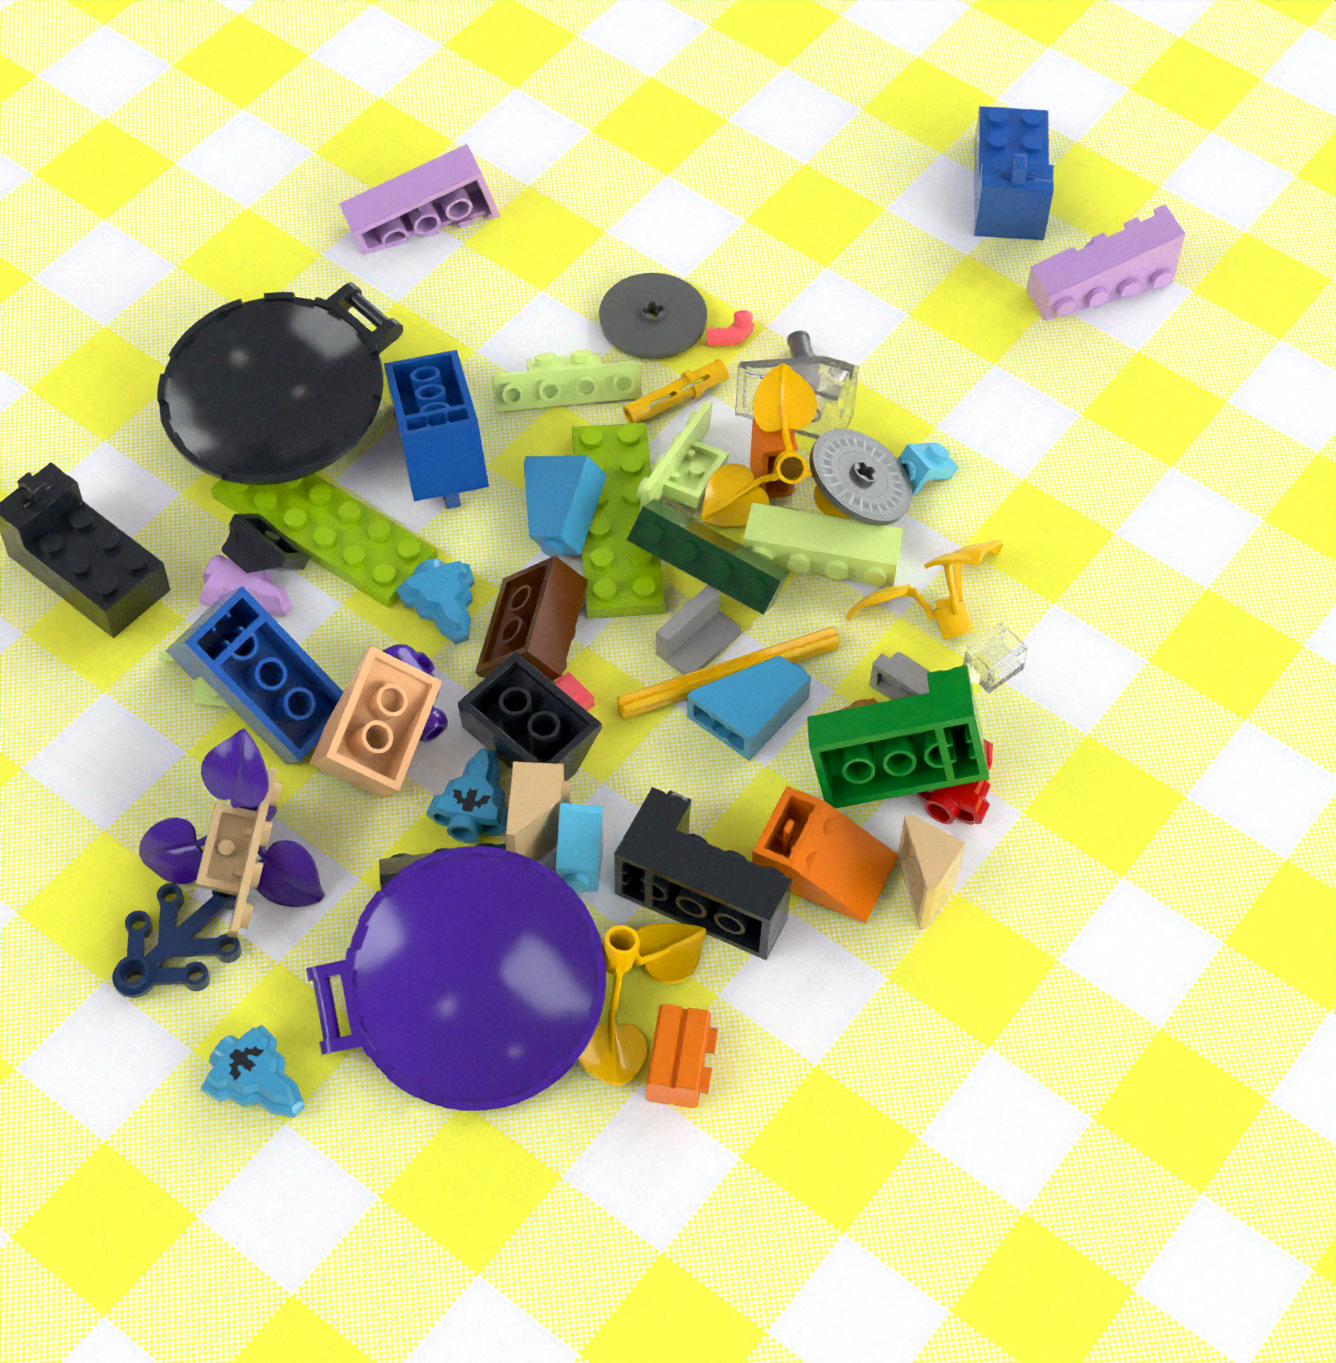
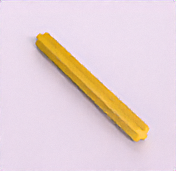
[617,627,840,718]

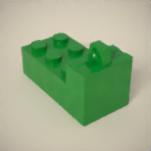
[807,665,989,809]

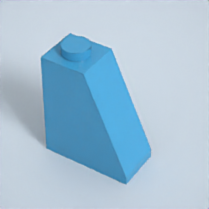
[524,455,607,558]
[687,655,811,761]

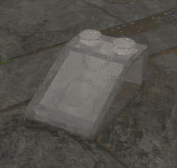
[735,356,859,439]

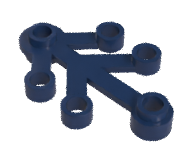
[112,883,242,998]

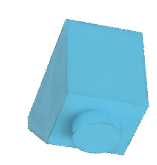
[556,803,604,893]

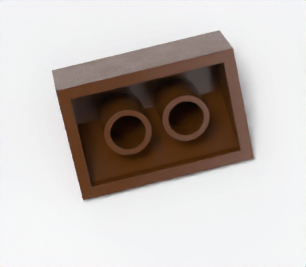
[475,556,588,680]

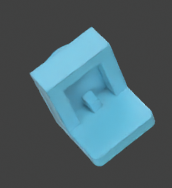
[898,442,959,496]

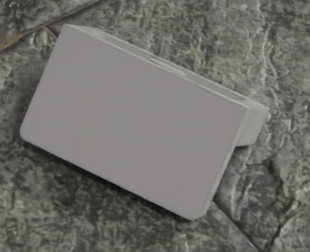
[656,585,741,675]
[869,652,930,700]

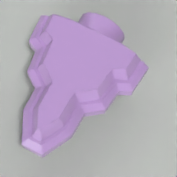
[199,555,293,617]

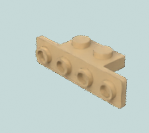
[195,767,282,938]

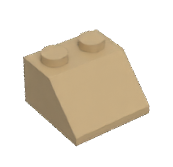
[506,762,573,861]

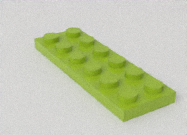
[572,423,665,619]
[211,474,438,608]

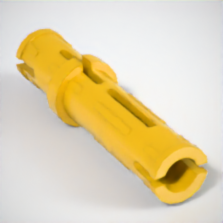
[623,359,729,423]

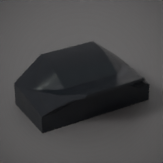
[221,513,310,573]

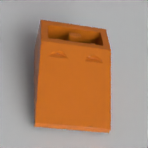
[752,786,898,924]

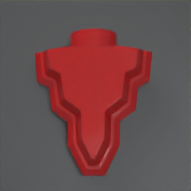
[916,738,993,825]

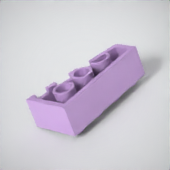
[339,144,501,254]
[1026,204,1185,321]

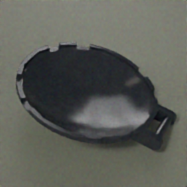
[157,282,403,485]

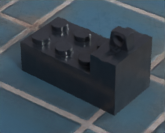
[0,462,171,638]
[614,787,792,960]

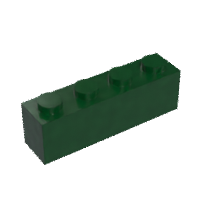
[627,498,790,615]

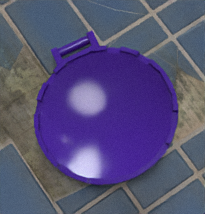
[306,846,606,1111]

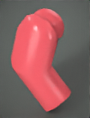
[707,310,755,346]

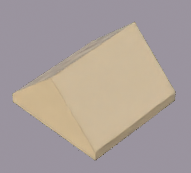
[897,815,965,930]

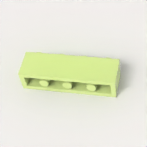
[743,502,904,587]

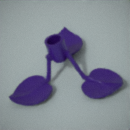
[139,729,325,907]

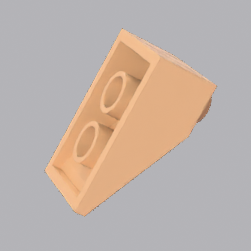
[310,646,442,798]

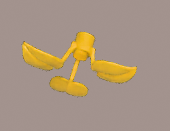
[701,363,851,527]
[846,540,1003,640]
[578,923,706,1086]

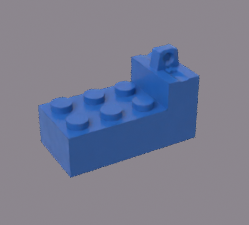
[974,106,1054,240]
[384,350,489,509]
[165,586,343,764]

